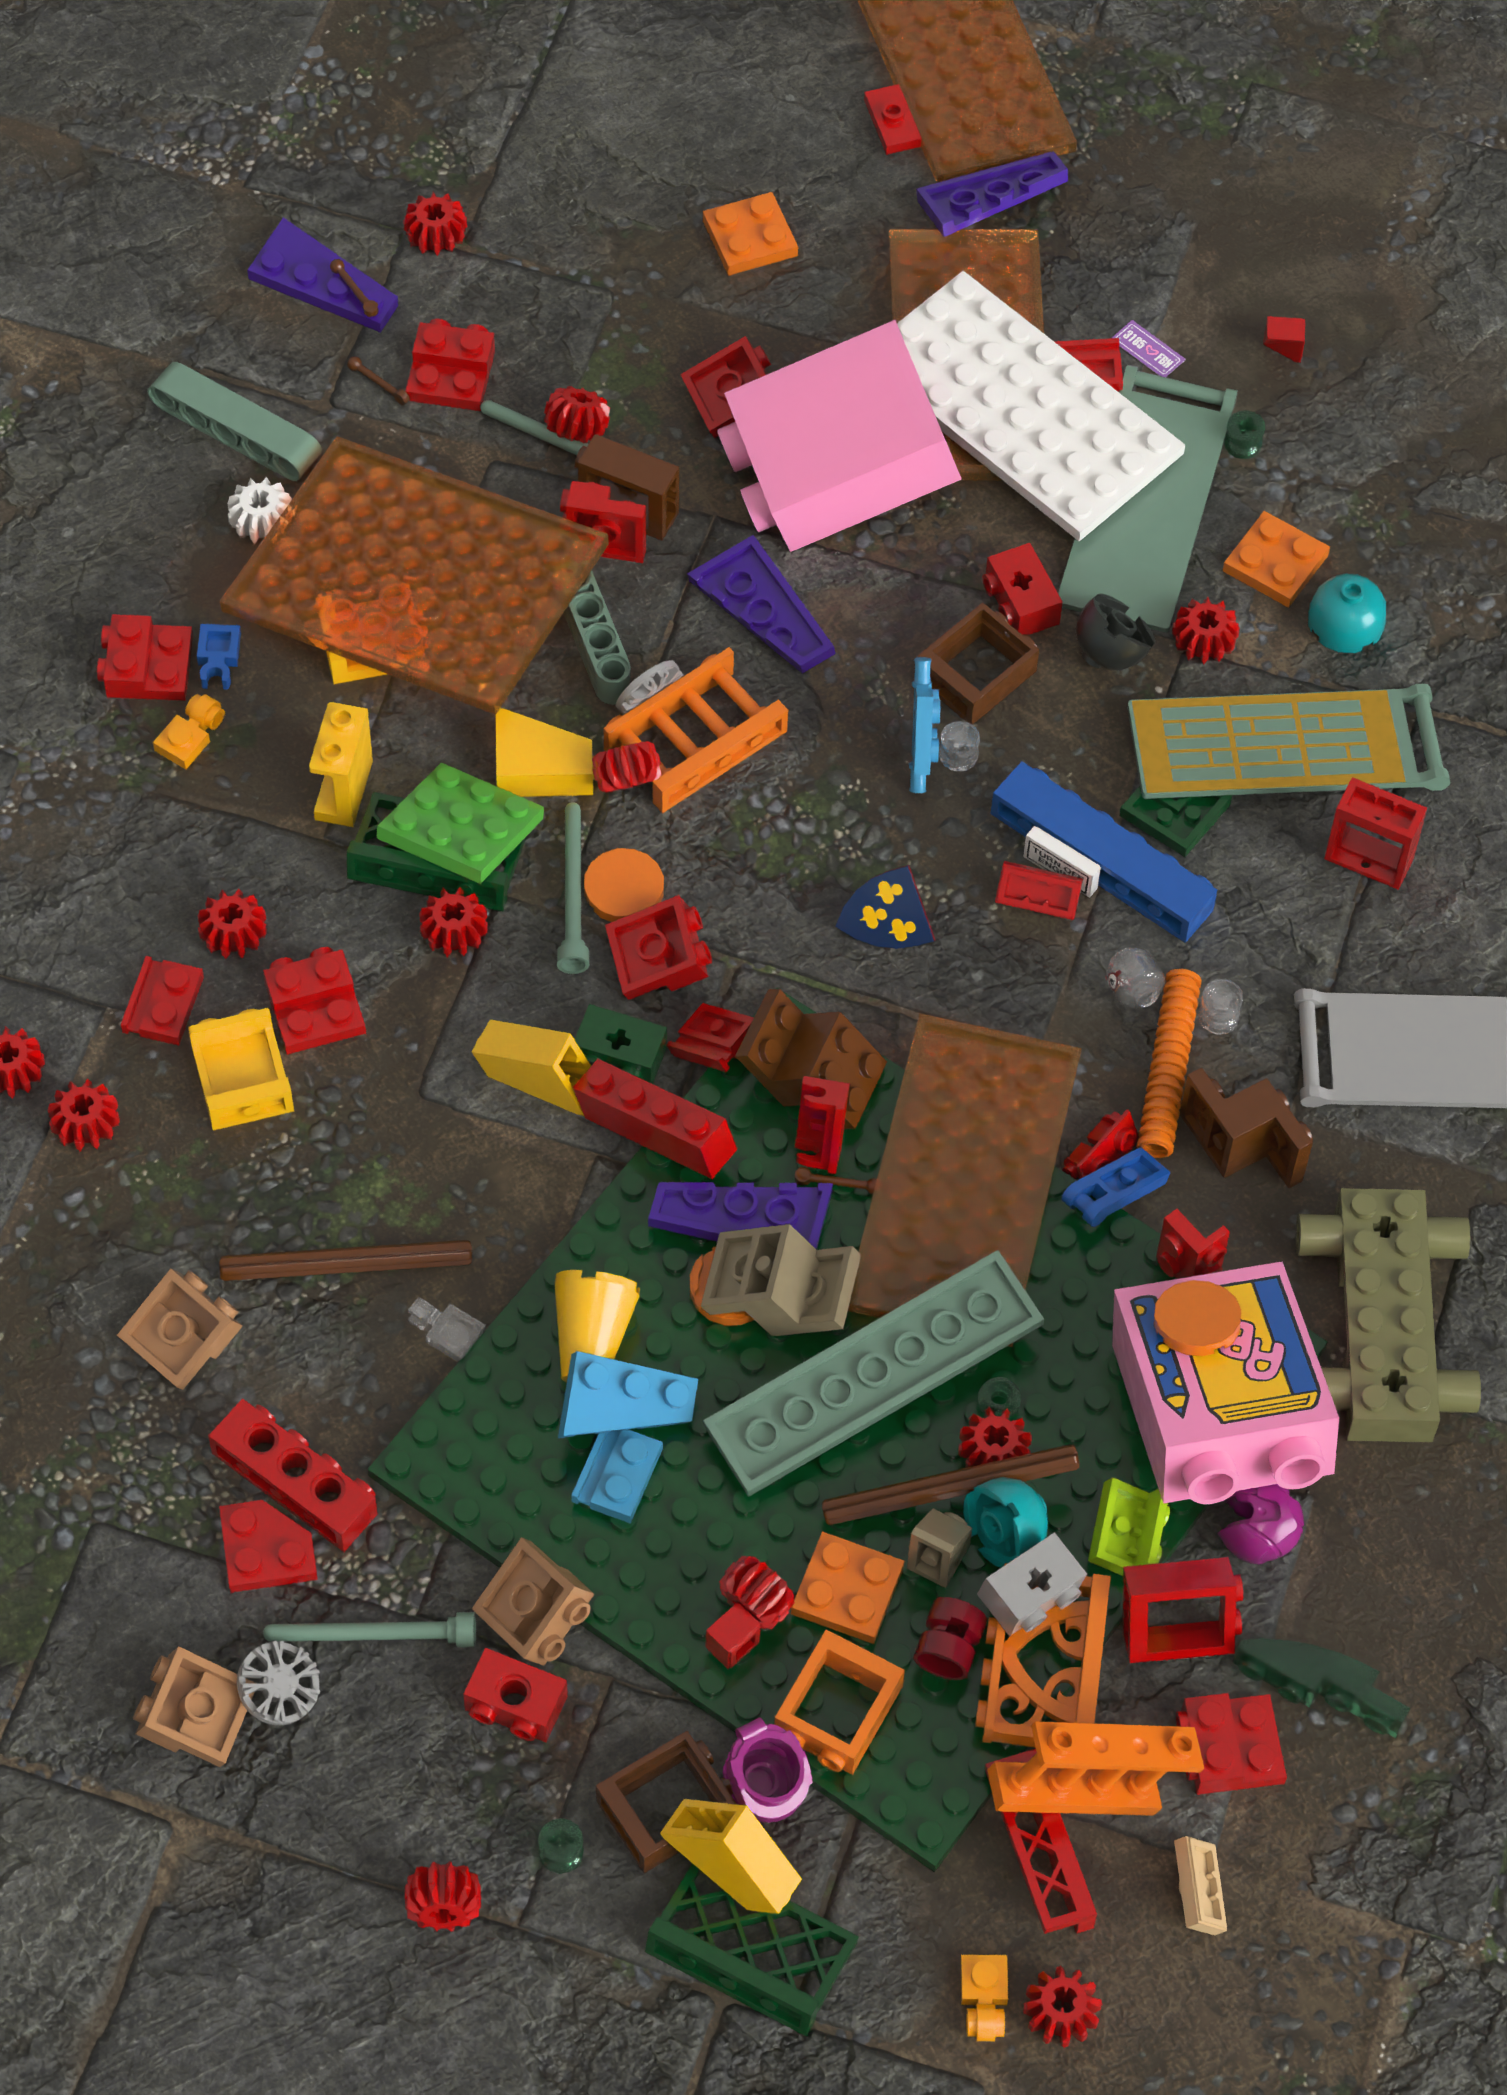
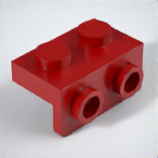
[1156,1209,1230,1279]

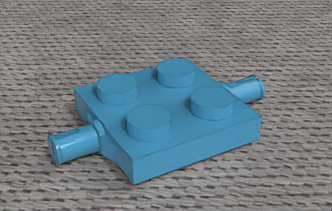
[909,657,940,793]

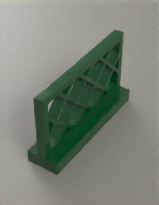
[347,792,527,912]
[645,1863,859,2036]

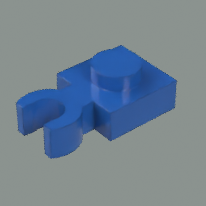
[197,624,241,690]

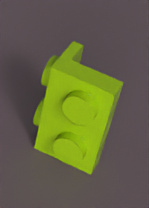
[1088,1477,1170,1576]

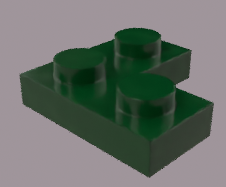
[1119,786,1232,857]

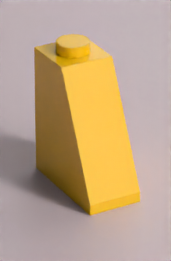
[495,708,595,797]
[472,1019,591,1116]
[660,1799,802,1914]

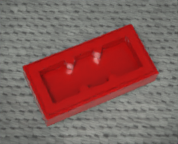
[864,84,922,155]
[995,861,1083,920]

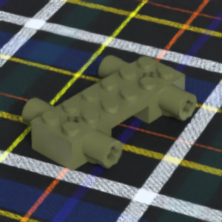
[1295,1188,1481,1442]

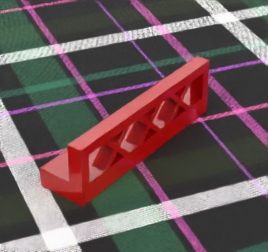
[984,1749,1097,1934]

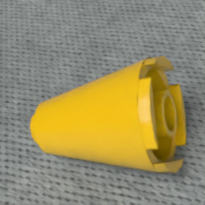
[554,1270,640,1382]

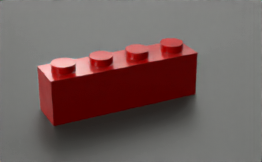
[573,1059,737,1179]

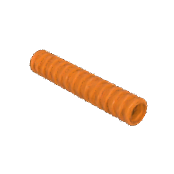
[1136,969,1202,1158]

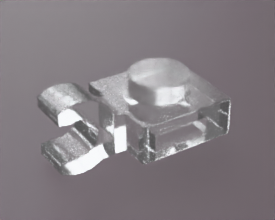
[408,1297,485,1362]

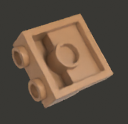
[117,1268,242,1390]
[472,1537,594,1666]
[133,1646,255,1767]

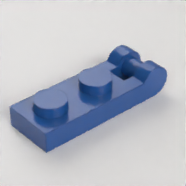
[1061,1147,1171,1227]

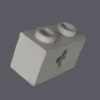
[977,1532,1087,1636]

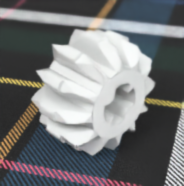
[227,477,293,544]

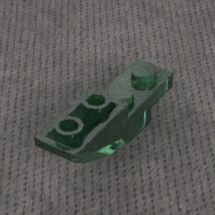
[1233,1638,1411,1738]

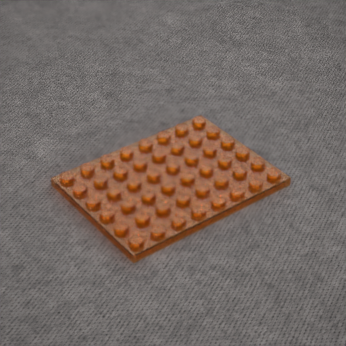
[219,436,609,715]

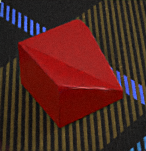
[1263,316,1305,363]
[705,1604,761,1669]

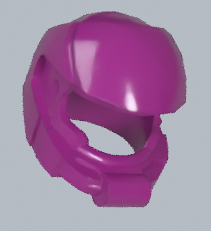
[1217,1484,1304,1564]
[723,1717,813,1823]

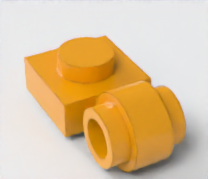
[153,694,225,770]
[960,1955,1008,2042]

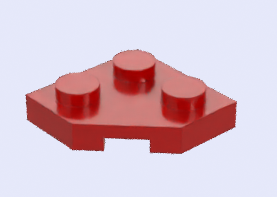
[219,1500,318,1593]

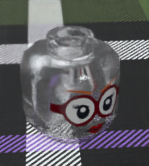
[1105,948,1166,1009]

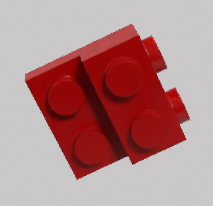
[405,319,495,411]
[680,336,771,438]
[560,481,646,563]
[97,614,193,701]
[605,895,712,1000]
[263,947,366,1055]
[1176,1693,1287,1795]

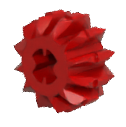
[403,191,467,257]
[544,386,610,444]
[1172,596,1240,665]
[592,741,662,793]
[419,887,488,958]
[198,888,267,959]
[0,1026,45,1099]
[48,1078,120,1152]
[958,1406,1032,1468]
[719,1556,795,1629]
[404,1861,481,1932]
[1023,1965,1102,2048]

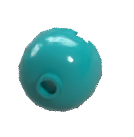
[1308,573,1386,653]
[963,1477,1048,1568]

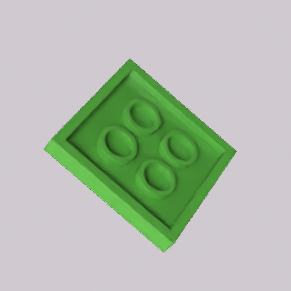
[377,763,544,884]

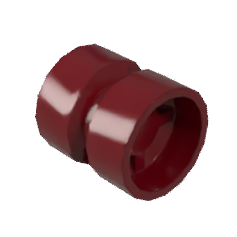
[913,1597,988,1680]

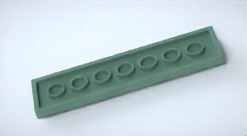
[703,1250,1044,1497]

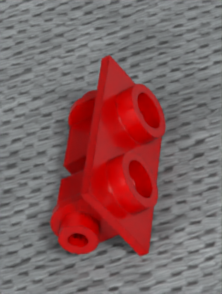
[1062,1110,1139,1179]

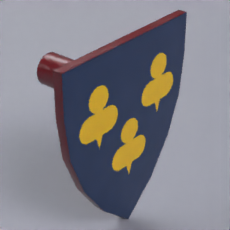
[835,865,935,949]

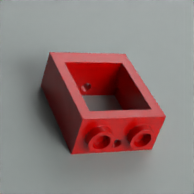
[1324,777,1427,890]
[1122,1557,1243,1663]

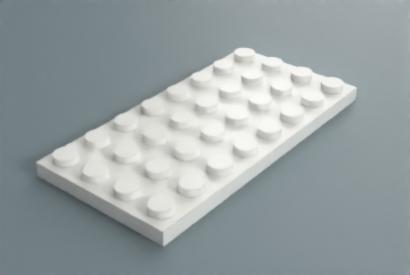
[897,271,1185,541]

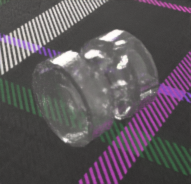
[1198,979,1244,1035]

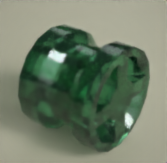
[1224,410,1266,459]
[538,1818,584,1874]

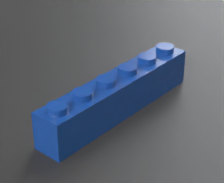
[991,761,1218,943]

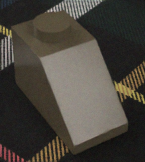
[907,1508,972,1588]

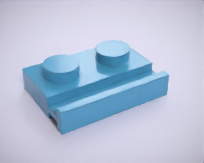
[571,1429,663,1524]

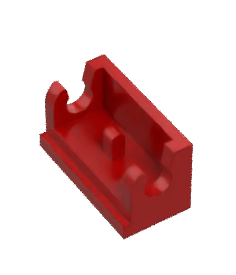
[795,1076,850,1174]

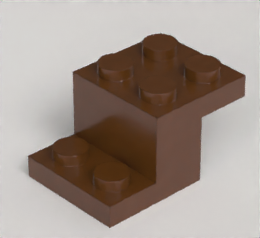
[735,989,887,1129]
[1180,1067,1313,1188]

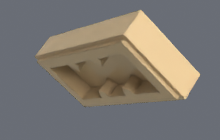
[1174,1836,1227,1935]

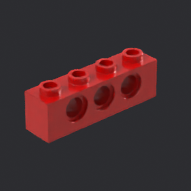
[208,1398,378,1552]

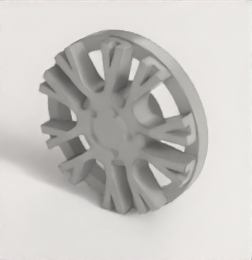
[616,660,683,715]
[237,1640,320,1725]

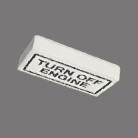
[1023,826,1101,898]

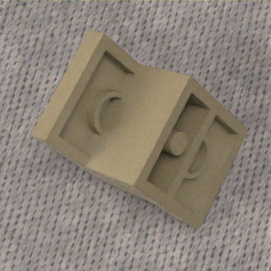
[701,1224,861,1336]

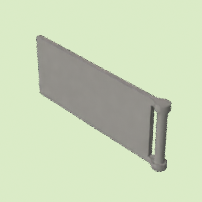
[1294,988,1507,1108]

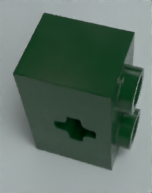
[574,1004,667,1084]

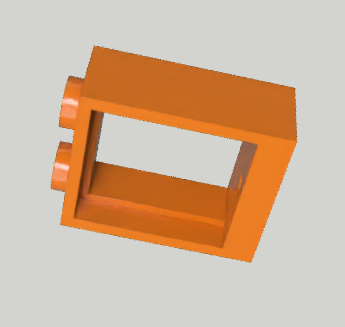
[774,1629,905,1775]

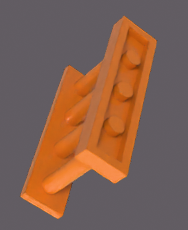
[604,647,788,814]
[987,1721,1204,1816]

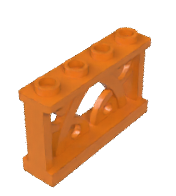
[975,1563,1111,1748]

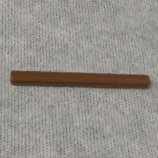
[219,1240,472,1281]
[822,1444,1080,1525]

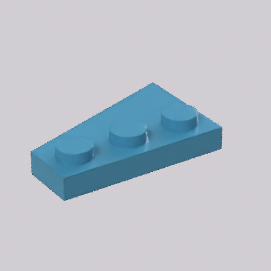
[558,1351,698,1438]

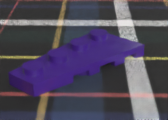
[916,151,1068,237]
[247,217,398,333]
[687,535,836,674]
[648,1182,833,1250]

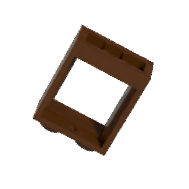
[575,434,679,541]
[917,602,1039,726]
[596,1731,736,1874]

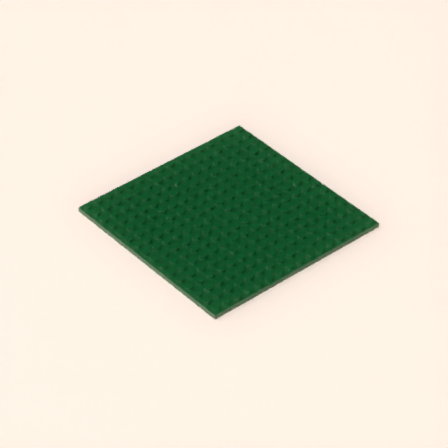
[368,988,1328,1872]

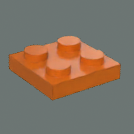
[703,192,798,276]
[1223,511,1330,608]
[791,1531,905,1644]

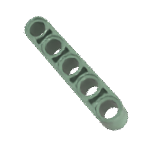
[147,362,322,481]
[545,531,631,705]

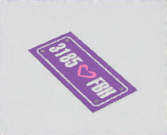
[1112,320,1186,377]

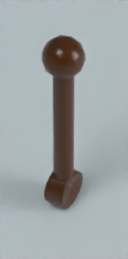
[330,259,379,317]
[347,356,410,405]
[795,1167,882,1195]

